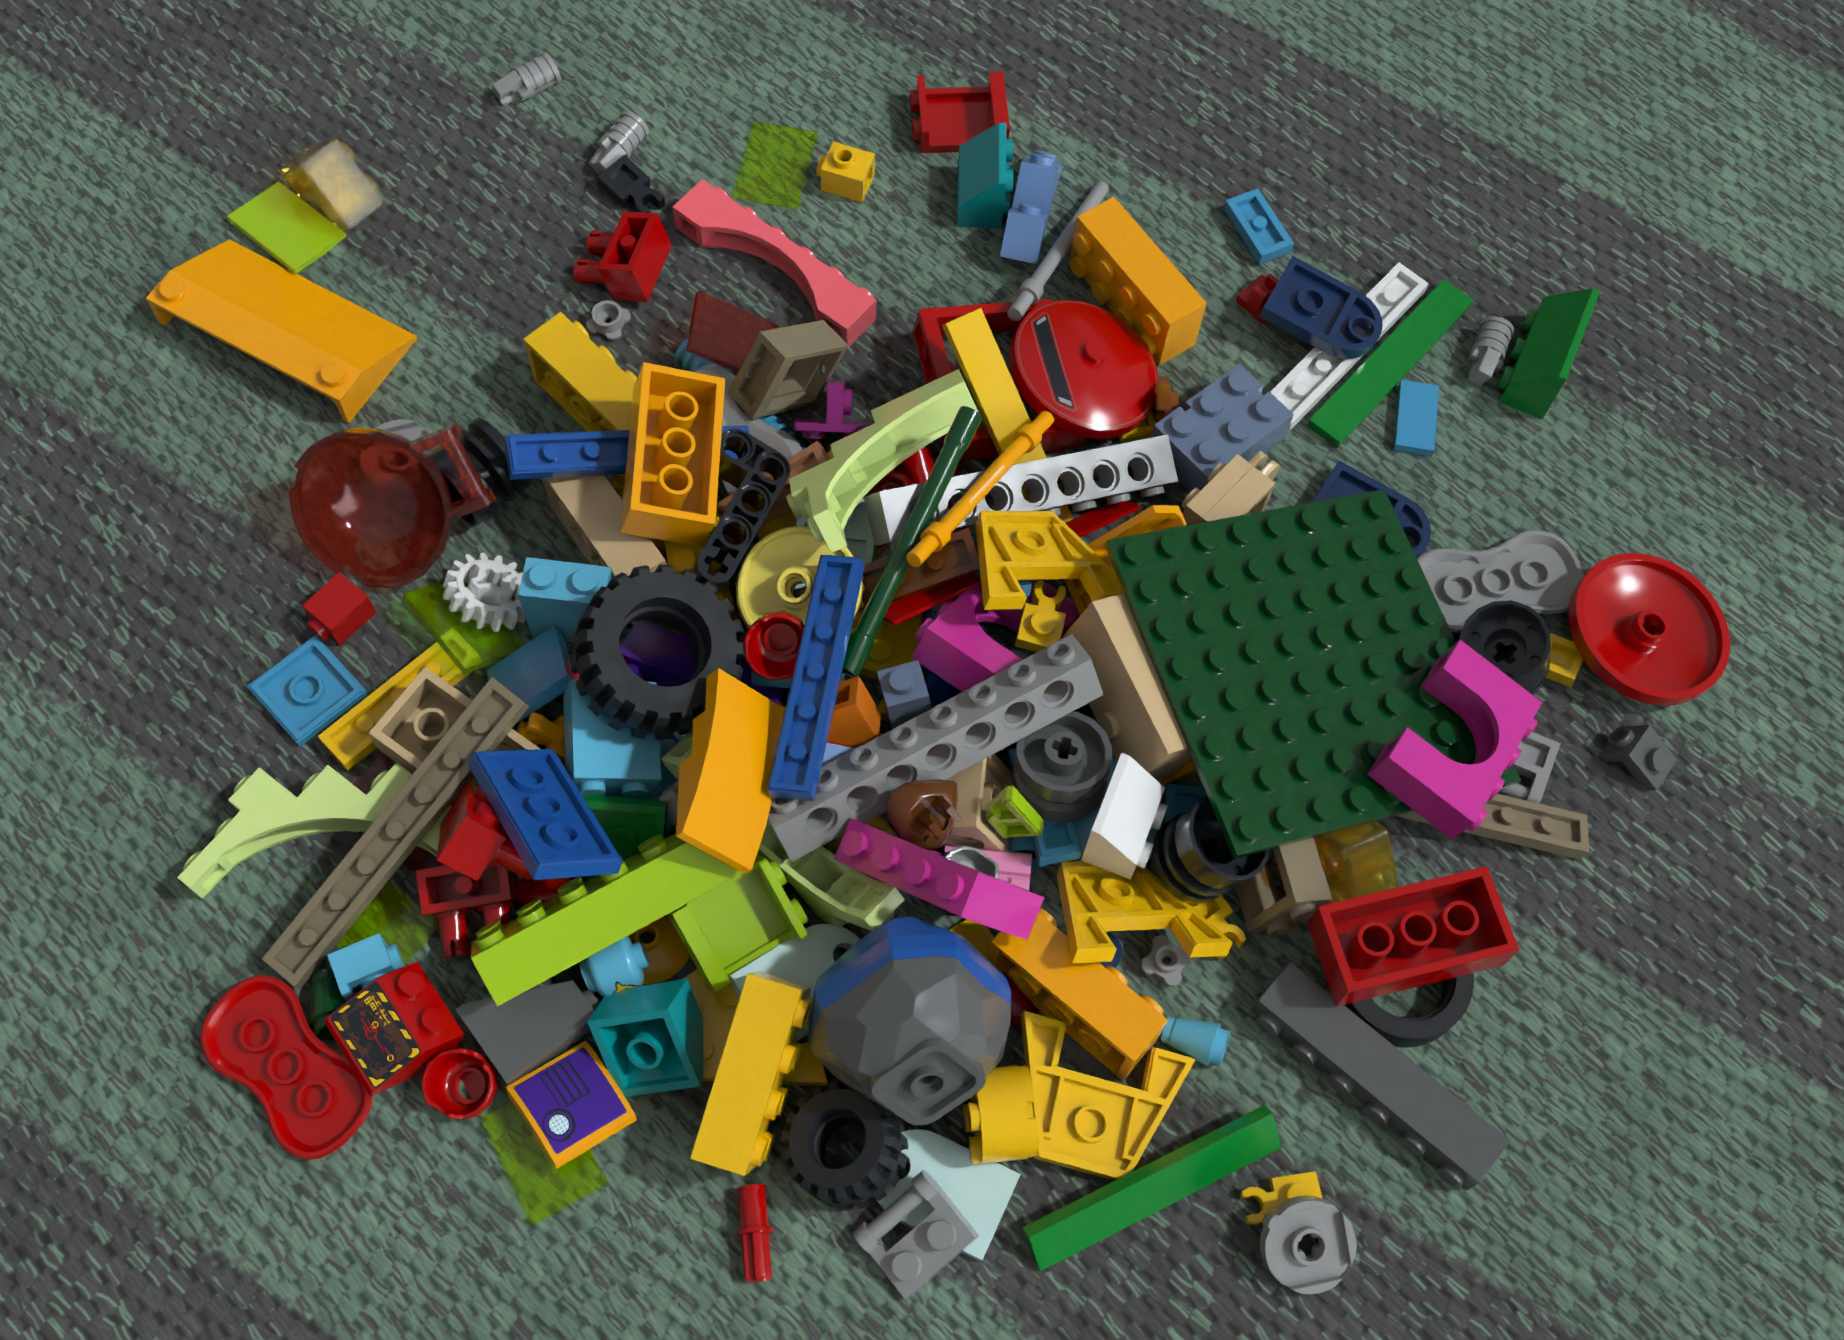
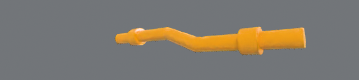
[906,411,1054,567]

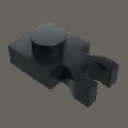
[597,155,665,213]

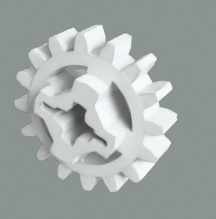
[443,553,526,632]

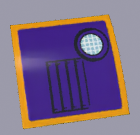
[506,1041,637,1169]

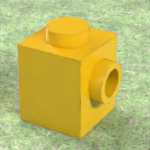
[816,141,875,203]

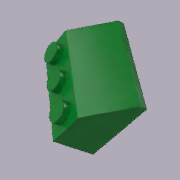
[1497,288,1600,419]

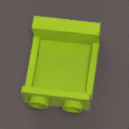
[667,855,808,993]

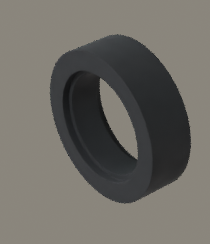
[1344,973,1474,1047]

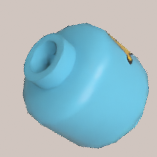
[579,936,650,998]

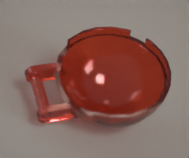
[289,424,497,588]

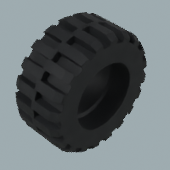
[570,564,745,740]

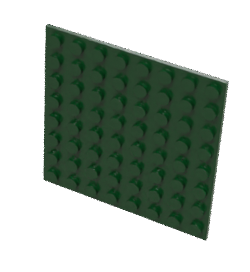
[1104,489,1521,858]

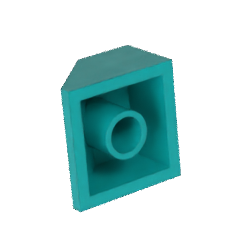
[587,979,703,1097]

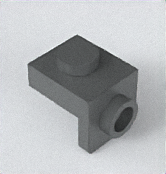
[1599,725,1677,790]

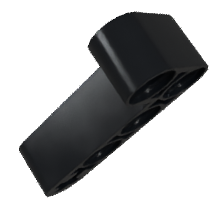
[690,429,791,596]

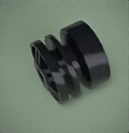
[421,417,530,526]
[1460,600,1551,695]
[1152,795,1270,903]

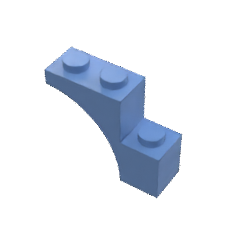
[1000,150,1063,264]

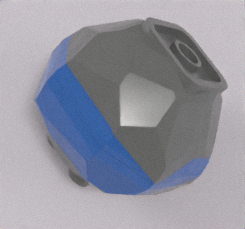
[808,917,1011,1125]

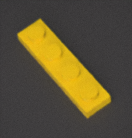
[317,630,481,771]

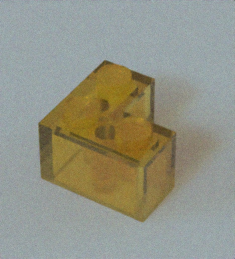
[279,138,384,230]
[1313,821,1399,903]

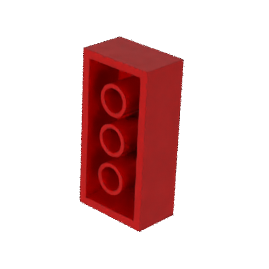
[1307,866,1520,1007]

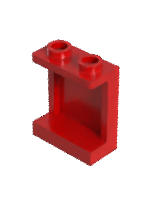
[909,71,1010,153]

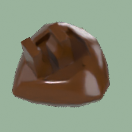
[886,779,962,851]

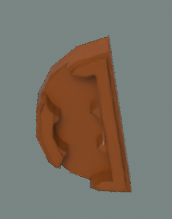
[1154,376,1179,423]

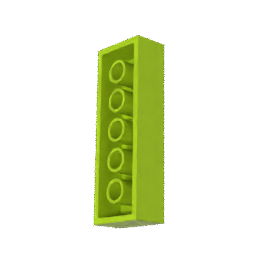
[471,833,743,1007]

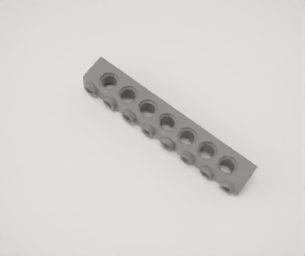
[864,434,1178,551]
[768,634,1104,862]

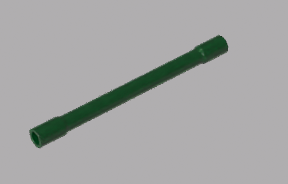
[842,406,983,677]

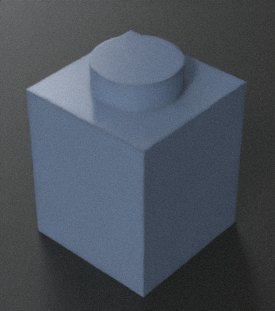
[877,660,932,729]

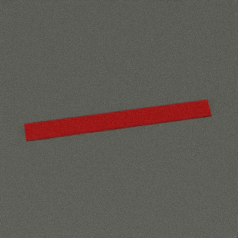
[883,501,1140,625]

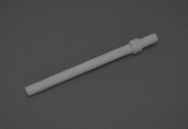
[1007,181,1109,321]

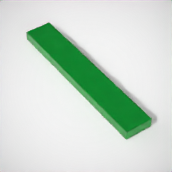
[1307,279,1474,448]
[1023,1105,1282,1272]

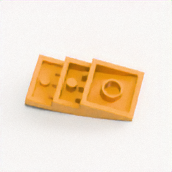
[676,668,784,874]

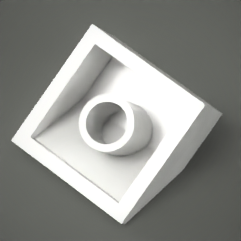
[1081,753,1168,880]

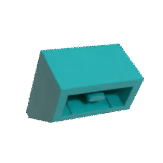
[957,123,1013,228]

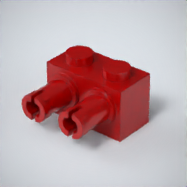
[573,212,672,302]
[437,781,532,881]
[416,862,519,958]

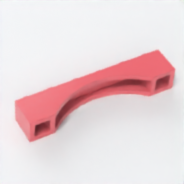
[672,179,877,347]

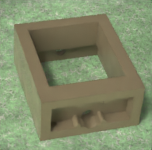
[728,320,849,419]
[1235,838,1332,937]

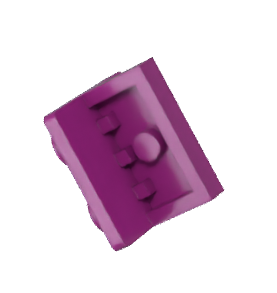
[794,380,875,439]

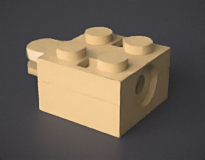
[1182,451,1280,525]
[944,754,1013,851]

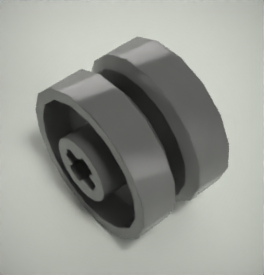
[1012,711,1112,823]

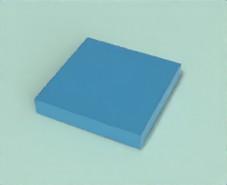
[487,625,575,724]
[247,635,368,747]

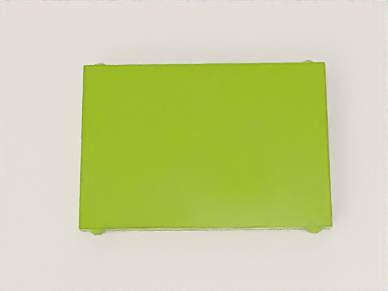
[227,181,346,275]

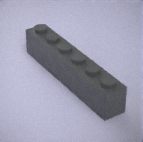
[1251,962,1510,1190]

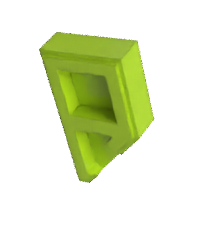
[985,786,1044,838]

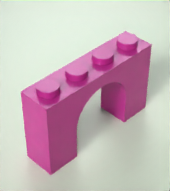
[912,579,1080,692]
[1367,640,1542,839]
[834,818,1044,940]

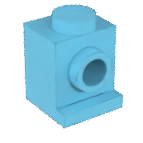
[327,933,405,1001]

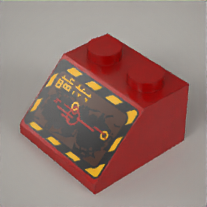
[324,961,464,1097]

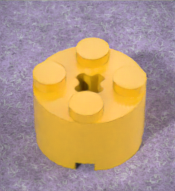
[962,1065,1038,1165]

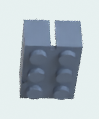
[1151,363,1294,492]

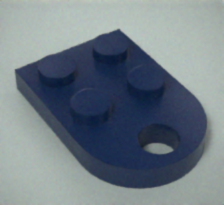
[1259,256,1383,359]
[1313,461,1431,558]

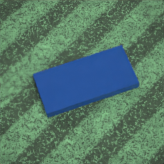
[468,749,622,880]

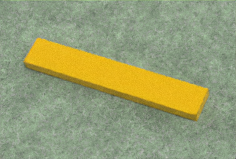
[942,308,1073,523]

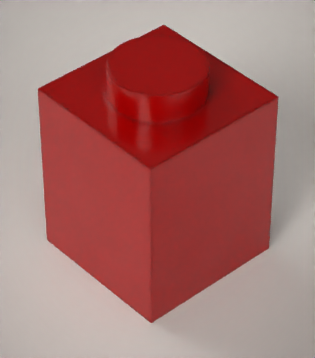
[302,572,376,646]

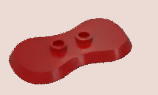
[200,975,373,1160]

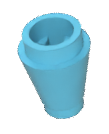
[1161,1016,1230,1067]

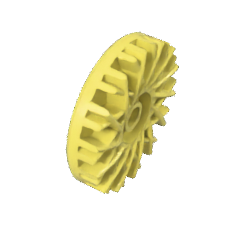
[736,526,865,631]

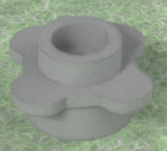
[586,300,631,341]
[1141,935,1192,987]

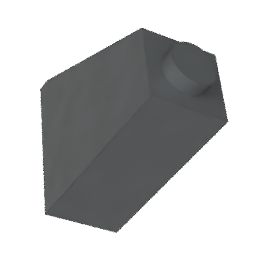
[455,980,600,1085]

